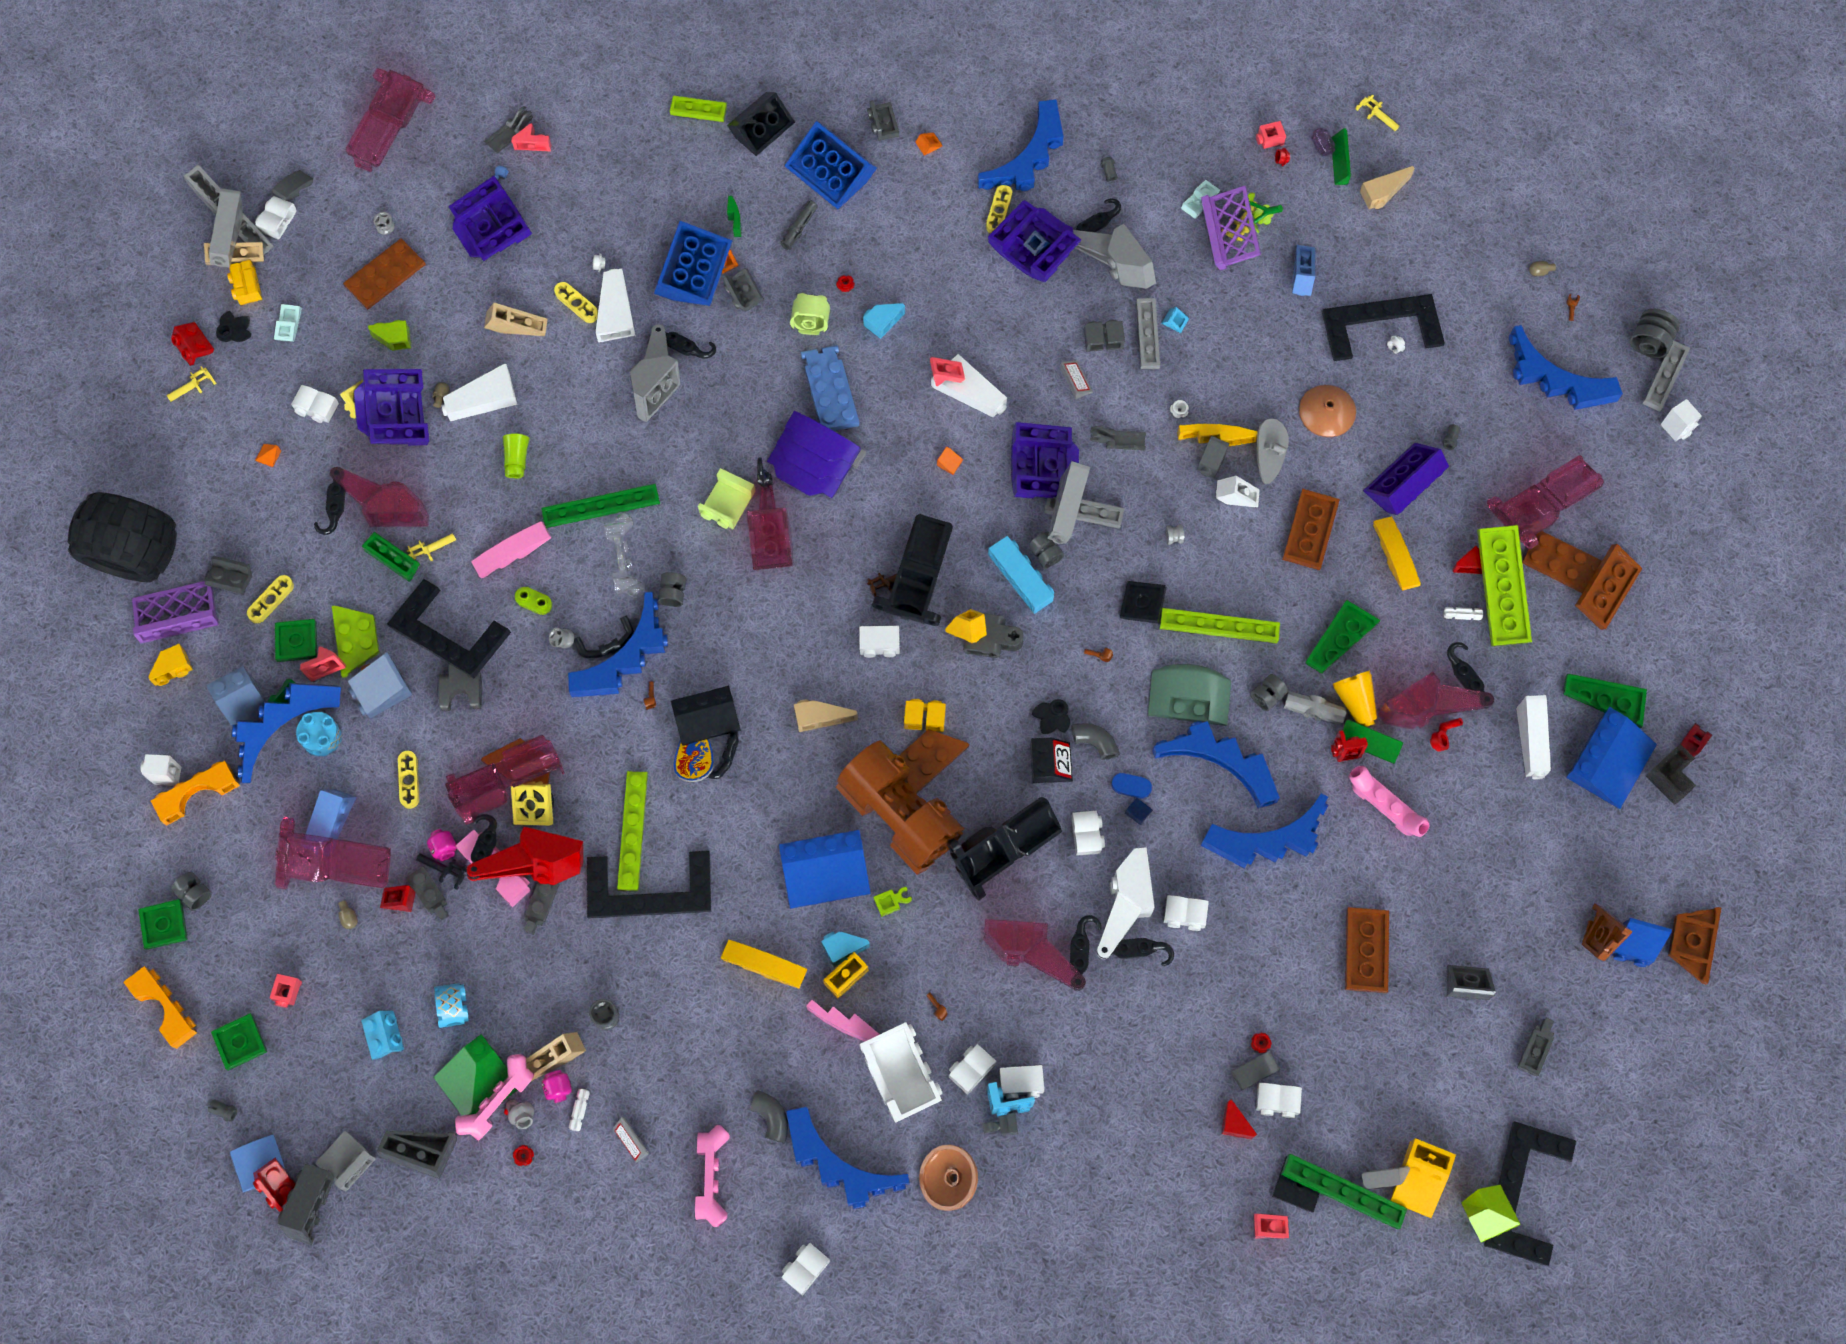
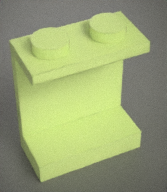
[698,468,756,529]

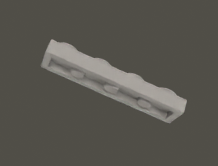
[1136,298,1160,369]
[1642,341,1690,412]
[1044,497,1125,529]

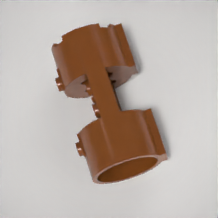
[836,740,965,875]

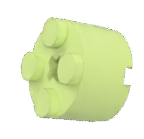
[790,293,830,335]

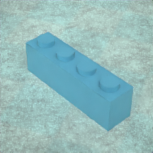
[988,536,1054,614]

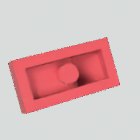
[512,123,551,151]
[930,357,965,386]
[300,646,346,682]
[1254,1214,1289,1239]

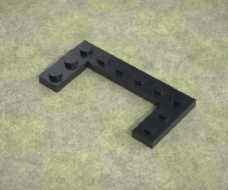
[1322,294,1445,361]
[387,579,511,679]
[587,851,711,918]
[1484,1121,1576,1266]

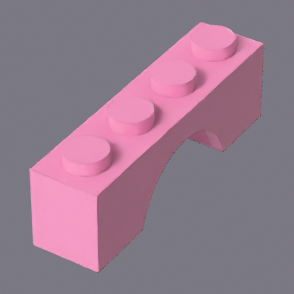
[455,830,531,907]

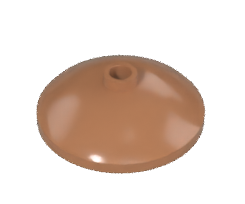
[1299,385,1356,437]
[919,1145,978,1211]

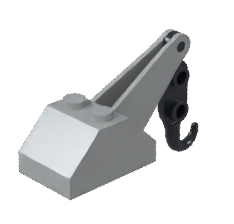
[1073,198,1156,289]
[630,325,716,422]

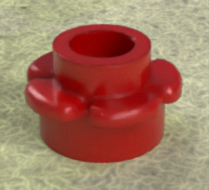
[1275,148,1290,166]
[836,275,855,292]
[1251,1033,1272,1053]
[513,1145,534,1166]

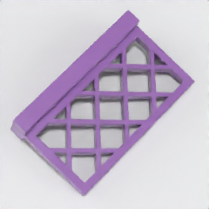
[1201,186,1261,270]
[132,581,219,644]

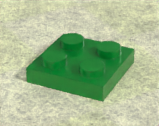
[275,619,317,662]
[138,899,188,950]
[211,1013,267,1071]

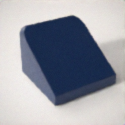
[1023,230,1052,257]
[1125,798,1153,825]

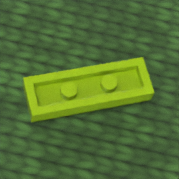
[670,96,727,122]

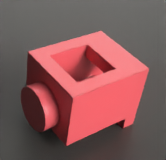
[1256,121,1286,149]
[270,974,302,1008]

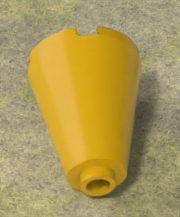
[1333,670,1377,727]

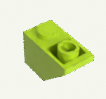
[368,320,411,351]

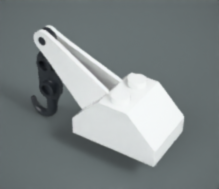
[1097,847,1175,966]

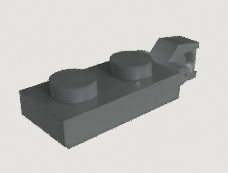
[406,866,448,920]
[524,882,560,935]
[1517,1017,1554,1077]

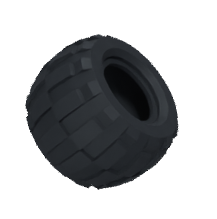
[67,492,177,582]

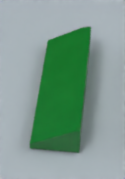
[1331,128,1351,185]
[362,532,420,582]
[1342,720,1403,764]

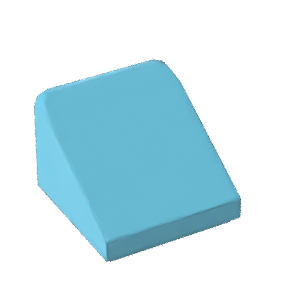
[1161,307,1189,333]

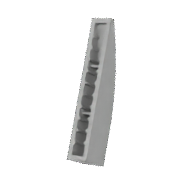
[184,165,274,255]

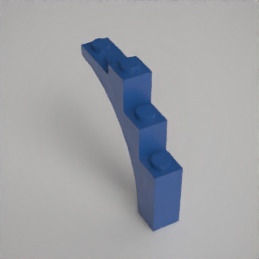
[977,99,1064,191]
[1509,325,1623,410]
[568,592,668,697]
[231,683,341,783]
[1152,721,1280,809]
[1201,793,1328,869]
[786,1107,910,1209]

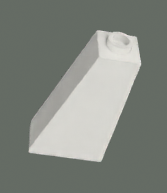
[596,269,636,343]
[931,354,1007,417]
[441,364,517,421]
[1516,695,1551,779]

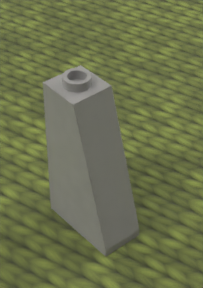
[209,188,243,268]
[1047,461,1090,544]

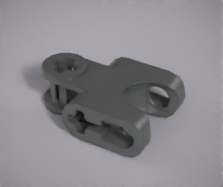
[963,613,1024,658]
[439,664,482,711]

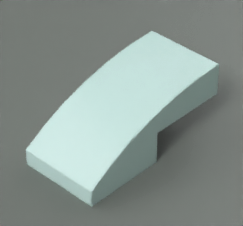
[1181,180,1220,219]
[274,304,302,342]

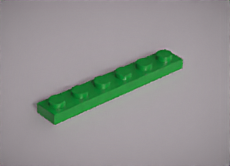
[541,484,660,528]
[1281,1154,1407,1230]

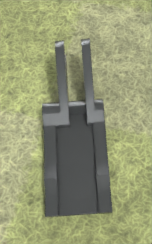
[484,106,533,153]
[1090,426,1146,451]

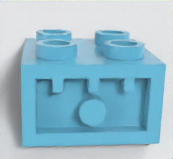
[987,1082,1035,1117]

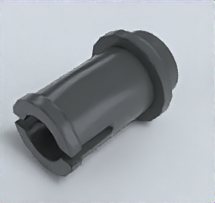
[1100,157,1118,182]
[1442,424,1461,450]
[208,1099,237,1122]

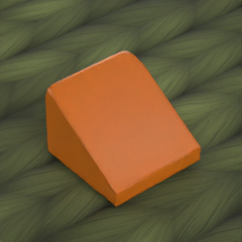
[915,132,943,156]
[937,446,963,475]

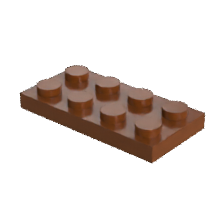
[343,238,426,310]
[1282,489,1340,570]
[1522,530,1602,593]
[1575,544,1642,630]
[1345,907,1389,993]

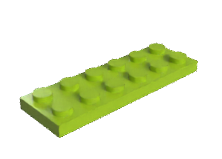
[1477,525,1532,646]

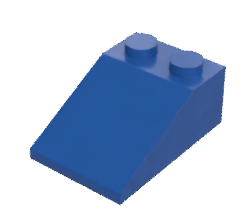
[1611,918,1672,967]

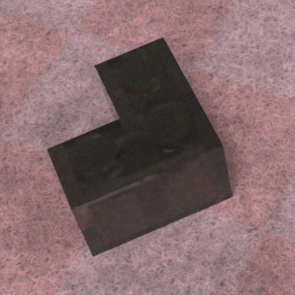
[1646,744,1696,805]

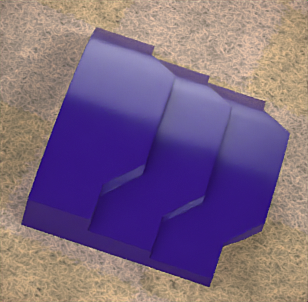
[448,176,533,261]
[988,200,1081,282]
[354,369,429,446]
[767,411,861,498]
[1011,422,1079,499]

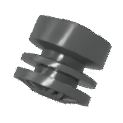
[1630,308,1680,359]

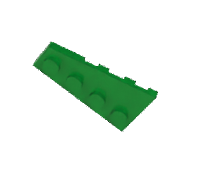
[1305,600,1380,674]
[1563,674,1647,729]

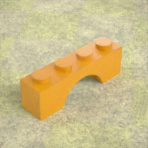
[151,760,240,826]
[123,966,197,1049]

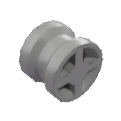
[373,212,395,235]
[1165,524,1184,545]
[549,628,574,649]

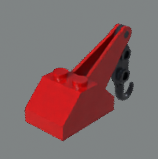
[467,814,583,885]

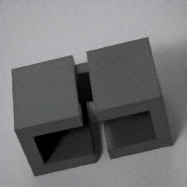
[1084,320,1125,352]

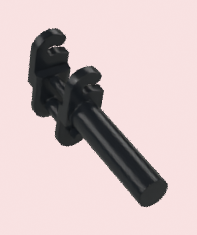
[416,853,467,890]

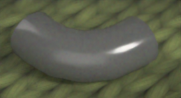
[1071,723,1120,760]
[751,1090,788,1144]

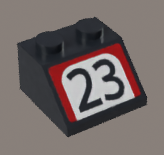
[1030,737,1073,783]

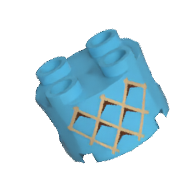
[296,712,342,757]
[434,983,469,1028]

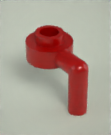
[1430,718,1463,752]

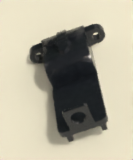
[872,514,953,626]
[946,797,1062,901]

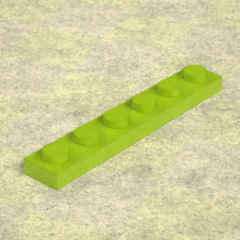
[1160,608,1280,643]
[617,771,648,891]

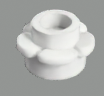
[592,253,605,272]
[1387,336,1405,354]
[1170,400,1189,418]

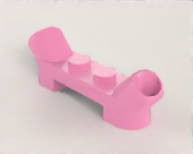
[1349,766,1429,837]
[455,1054,534,1141]
[695,1125,730,1227]

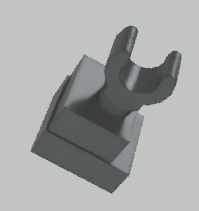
[982,1113,1018,1136]

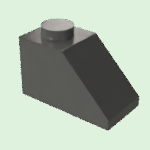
[1198,436,1229,478]

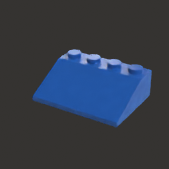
[785,121,877,209]
[654,221,732,306]
[1566,707,1657,809]
[779,830,871,909]

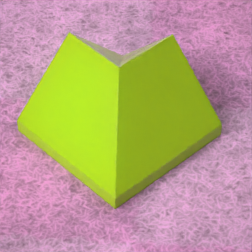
[1461,1185,1521,1243]

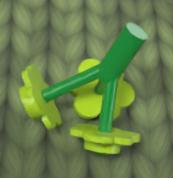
[1243,192,1283,233]

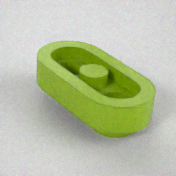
[515,587,552,615]

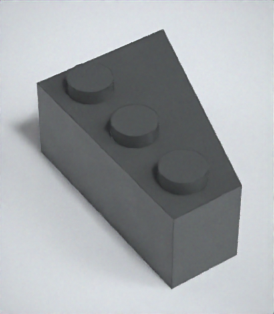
[377,1131,457,1179]
[278,1164,334,1245]

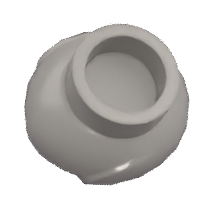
[504,1100,534,1129]

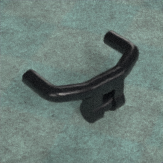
[574,615,634,658]
[708,731,739,779]

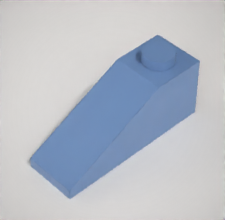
[1292,245,1315,296]

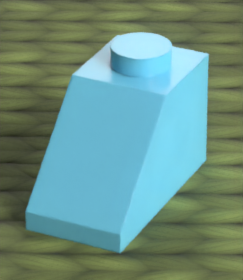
[863,303,905,339]
[821,931,870,967]

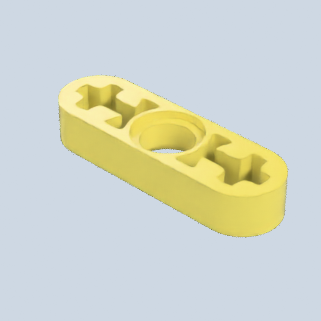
[986,185,1012,234]
[554,282,598,323]
[247,575,294,623]
[398,751,419,809]

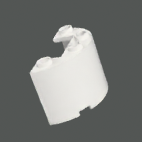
[859,1022,943,1123]

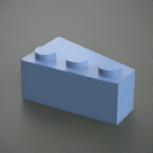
[301,789,357,856]

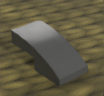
[272,170,313,201]
[1231,1051,1280,1091]

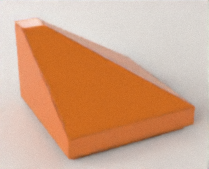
[722,249,739,274]
[255,444,281,467]

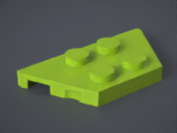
[332,605,380,678]

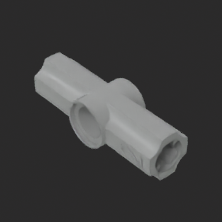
[1284,691,1347,725]

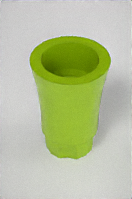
[502,434,530,478]

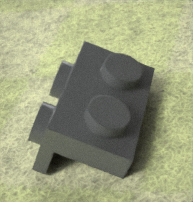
[867,100,899,141]
[723,268,764,311]

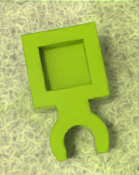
[873,887,912,917]

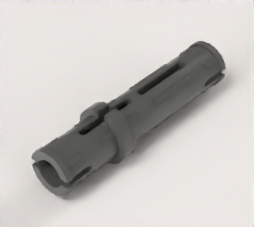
[780,200,818,250]

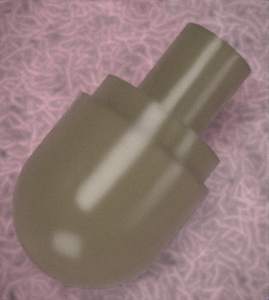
[1529,261,1556,277]
[433,382,450,408]
[338,900,358,929]

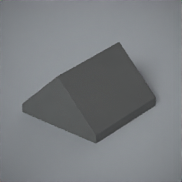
[1447,965,1496,1000]

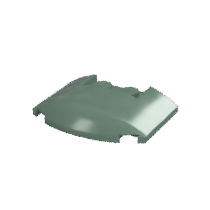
[1148,664,1231,726]

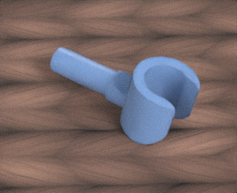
[494,166,509,180]

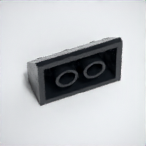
[727,92,795,156]
[671,685,741,746]

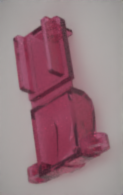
[346,68,435,172]
[1487,455,1604,549]
[445,735,565,825]
[275,817,391,889]

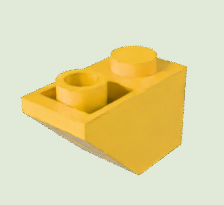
[945,609,987,643]
[148,644,193,686]

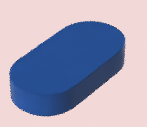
[1112,773,1152,799]

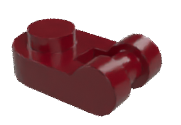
[1679,723,1712,758]

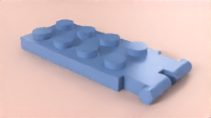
[800,345,859,431]

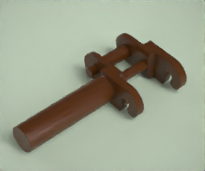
[867,573,897,597]

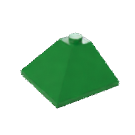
[433,1034,517,1115]

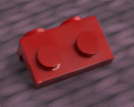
[171,322,214,366]

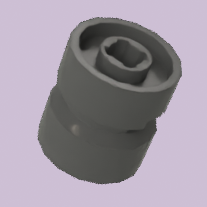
[1029,532,1065,569]
[658,572,686,607]
[1250,674,1288,711]
[171,872,212,911]
[589,999,620,1031]

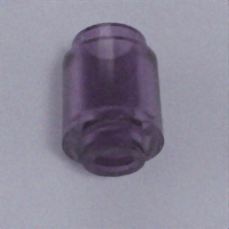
[1311,128,1335,157]

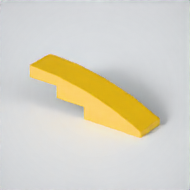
[1177,424,1258,446]
[1373,516,1421,591]
[721,939,807,988]

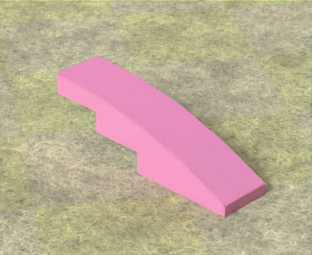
[471,521,552,578]
[807,1000,880,1041]

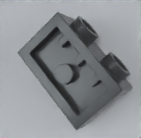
[204,556,252,594]

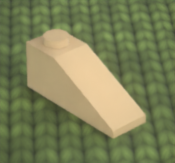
[1360,166,1415,209]
[204,242,264,265]
[484,303,547,336]
[794,699,858,732]
[526,1032,586,1081]

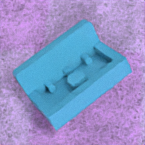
[361,1011,404,1060]

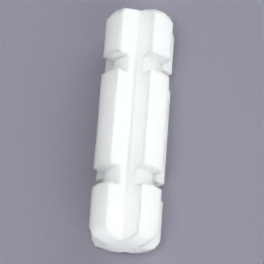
[1443,607,1483,620]
[569,1089,590,1131]

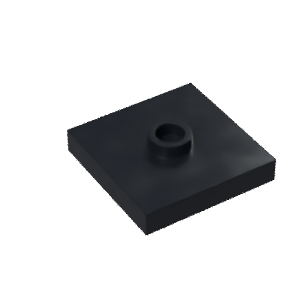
[1120,581,1166,624]
[1272,1156,1320,1213]

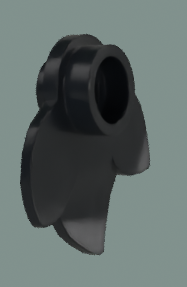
[216,311,252,342]
[1032,699,1070,734]

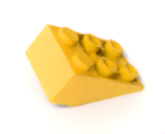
[1390,1138,1456,1218]

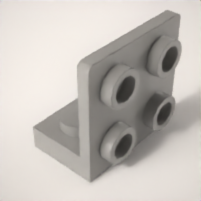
[316,1131,376,1192]

